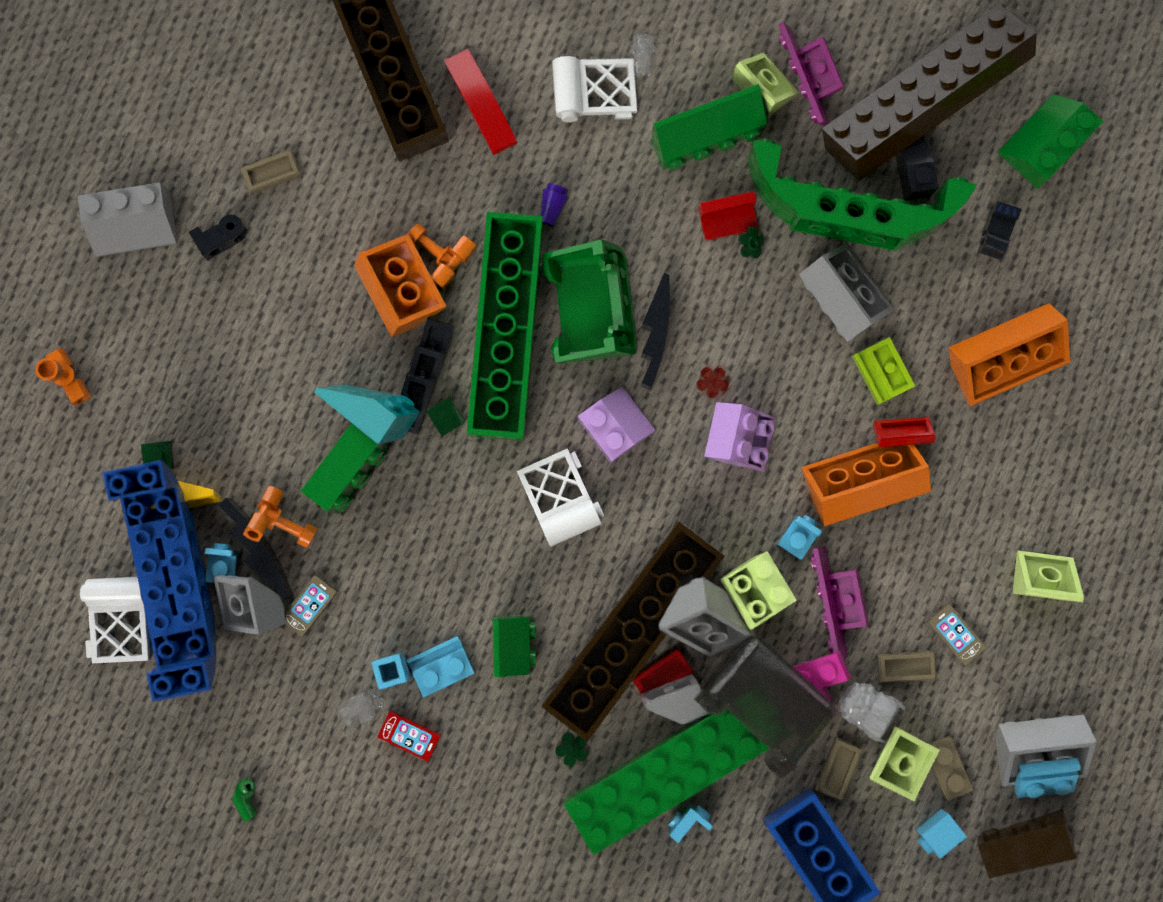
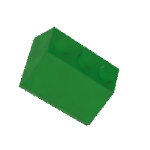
[997,94,1104,189]

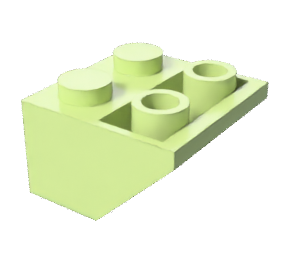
[721,551,797,630]

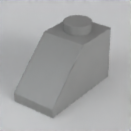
[639,674,709,725]

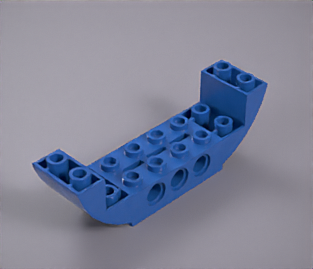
[102,460,216,702]

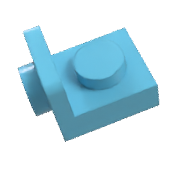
[777,515,822,560]
[204,543,239,583]

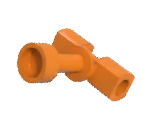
[408,223,477,291]
[35,348,91,406]
[243,486,317,548]

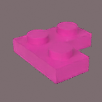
[787,651,851,723]

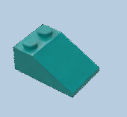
[314,384,420,444]

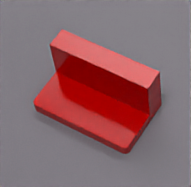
[698,191,758,241]

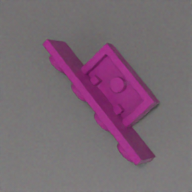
[778,22,845,127]
[811,546,870,659]

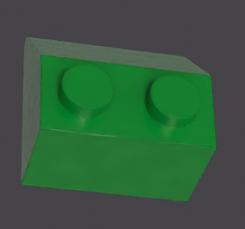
[493,616,536,678]

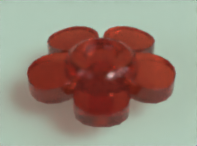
[696,367,729,398]

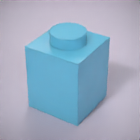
[371,652,411,690]
[915,809,967,859]

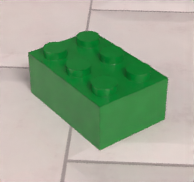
[300,423,388,514]

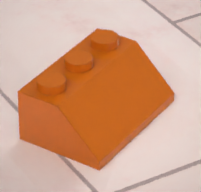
[354,234,446,337]

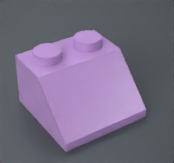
[578,387,655,463]

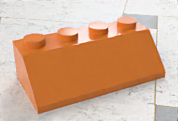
[948,303,1070,406]
[801,443,931,526]

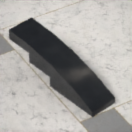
[640,273,670,391]
[401,318,455,435]
[218,497,293,600]

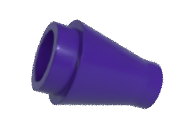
[540,183,569,226]

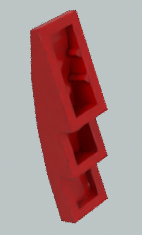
[444,49,518,155]

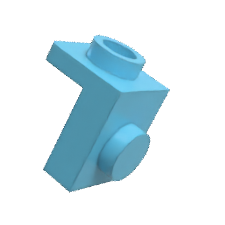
[668,804,713,843]

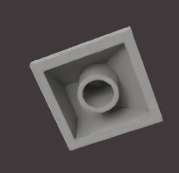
[213,575,286,635]

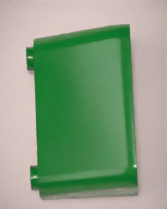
[541,239,637,364]

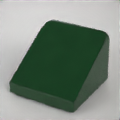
[426,397,466,437]

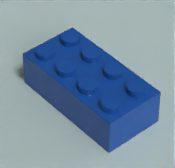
[762,787,881,902]

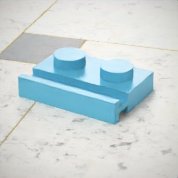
[406,636,475,698]
[1014,758,1081,798]

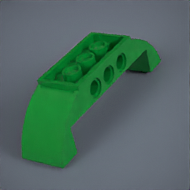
[747,139,977,251]

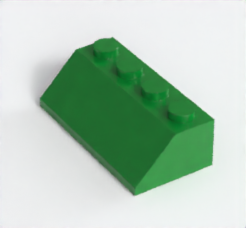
[651,84,767,171]

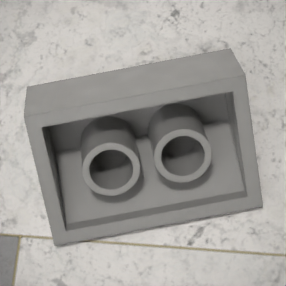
[78,182,177,257]
[799,243,895,342]
[659,577,756,657]
[996,715,1097,787]

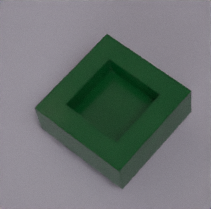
[141,441,174,469]

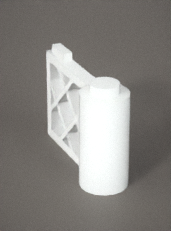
[552,56,637,122]
[517,448,604,547]
[80,577,150,663]

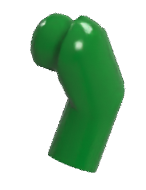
[232,778,257,823]

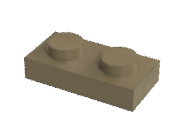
[929,736,973,801]

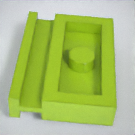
[852,337,915,405]

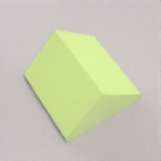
[732,52,799,119]
[1013,551,1084,602]
[869,727,940,801]

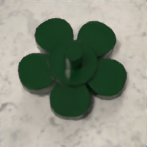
[738,227,764,259]
[555,733,588,767]

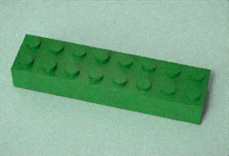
[466,212,544,442]
[564,682,791,856]

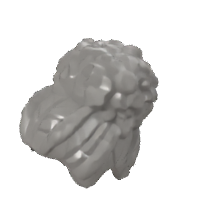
[839,682,905,743]

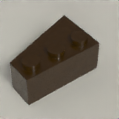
[977,809,1077,878]

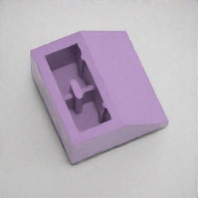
[704,402,776,472]

